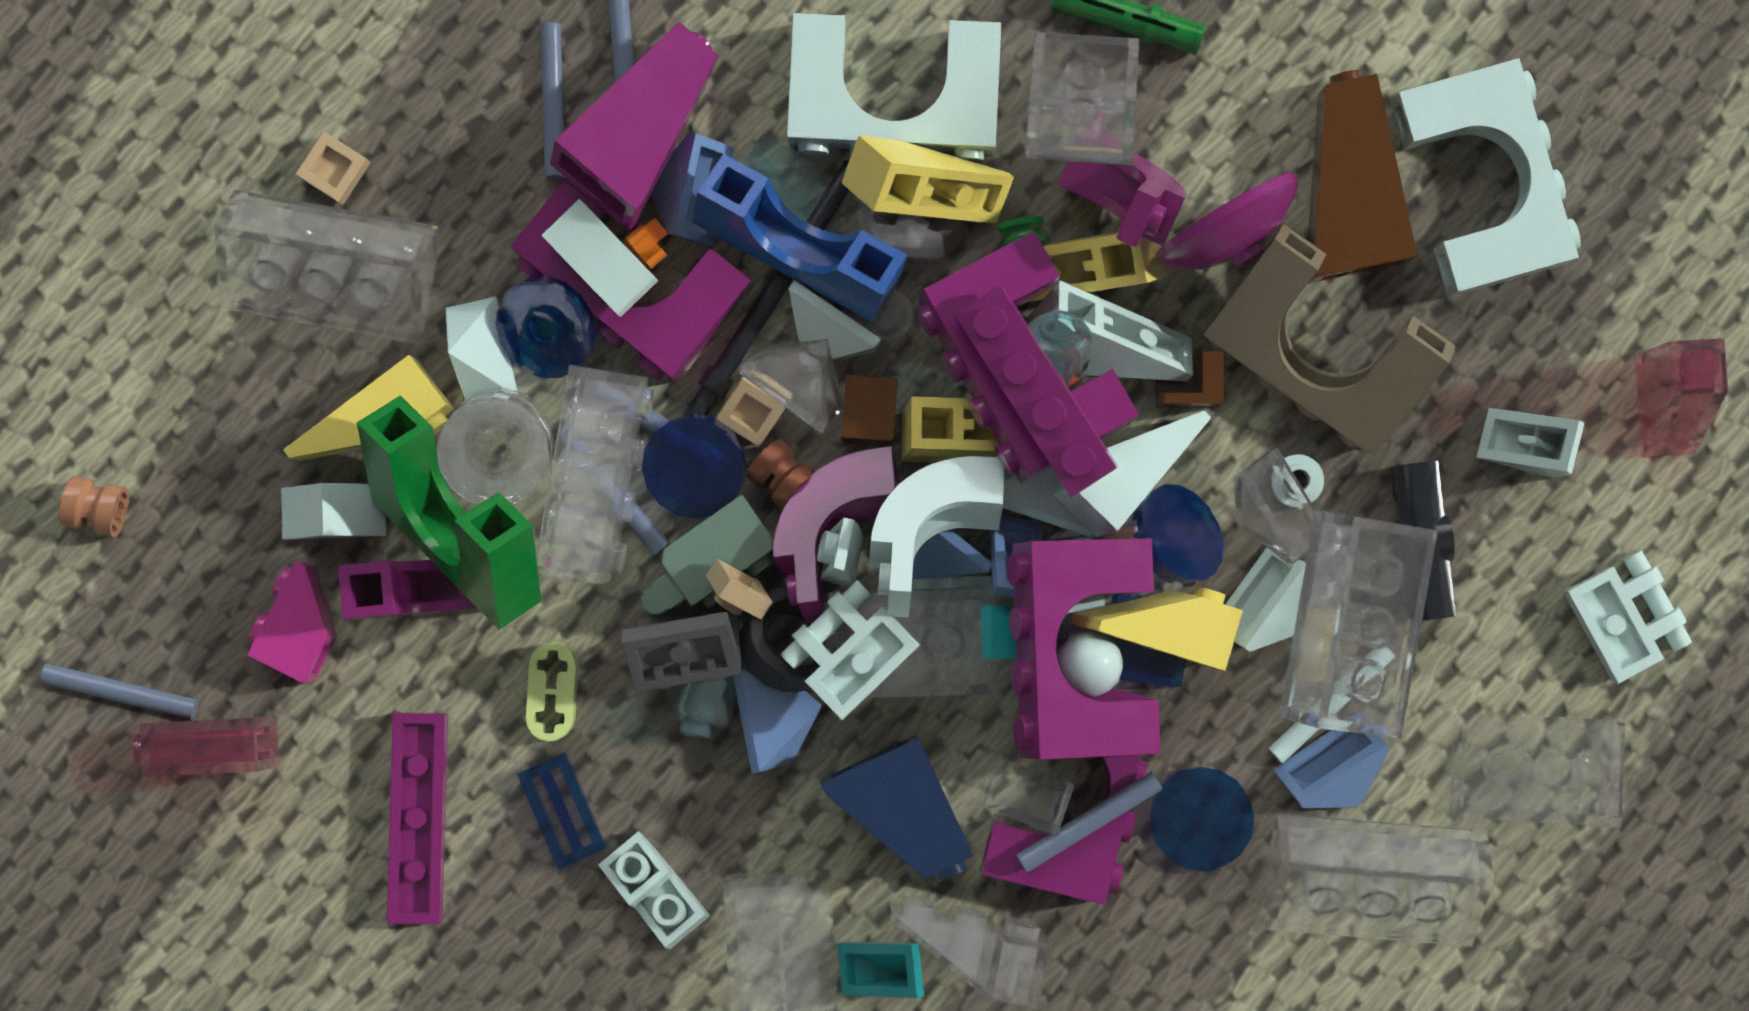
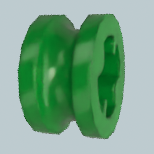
[997,216,1048,248]

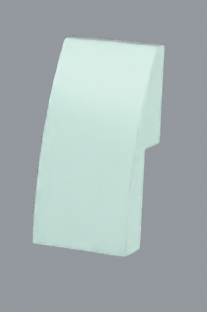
[542,199,658,317]
[817,517,863,598]
[598,831,710,949]

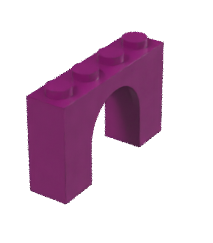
[510,178,753,382]
[916,231,1139,484]
[1007,538,1161,760]
[980,689,1160,905]

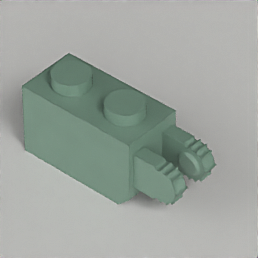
[640,495,775,616]

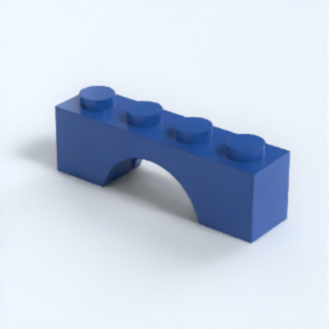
[692,153,907,323]

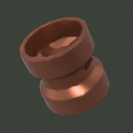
[746,439,816,511]

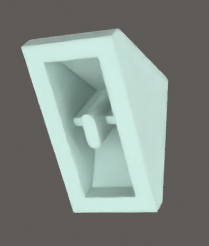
[1476,408,1584,478]
[281,483,387,540]

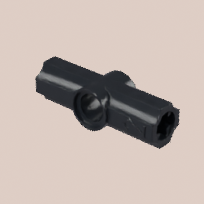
[1390,461,1456,621]

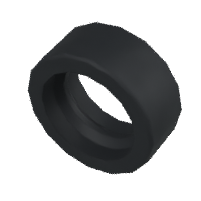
[741,587,845,692]

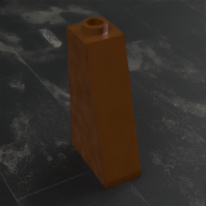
[1307,70,1417,284]

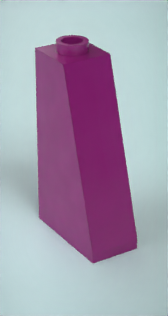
[550,22,718,232]

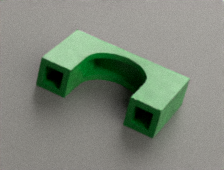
[356,395,542,630]

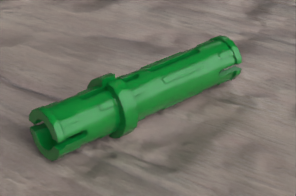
[1050,0,1207,56]

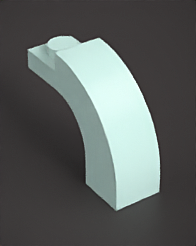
[869,456,1005,617]

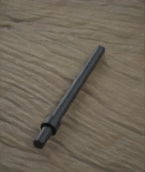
[680,160,850,431]

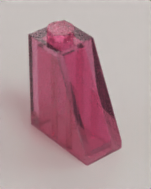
[1634,338,1728,457]
[133,715,280,777]

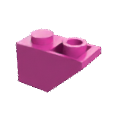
[247,561,337,683]

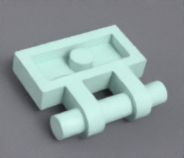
[1563,550,1692,684]
[781,580,920,720]

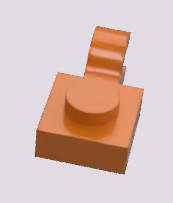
[622,217,668,269]

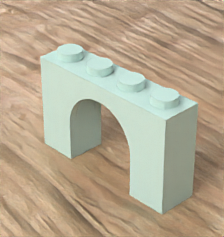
[787,13,1001,163]
[1390,58,1581,298]

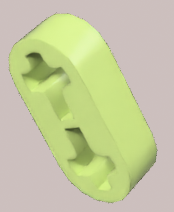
[526,642,578,741]

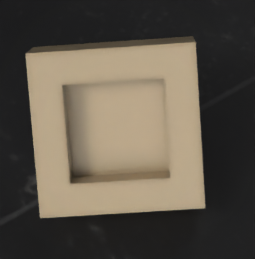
[296,131,371,205]
[715,372,789,447]
[705,559,773,619]

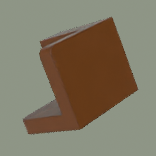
[1156,351,1224,408]
[841,374,898,442]

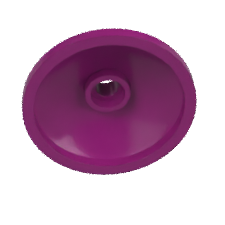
[1155,172,1298,269]

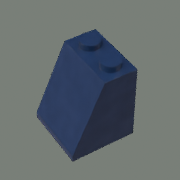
[821,734,973,882]

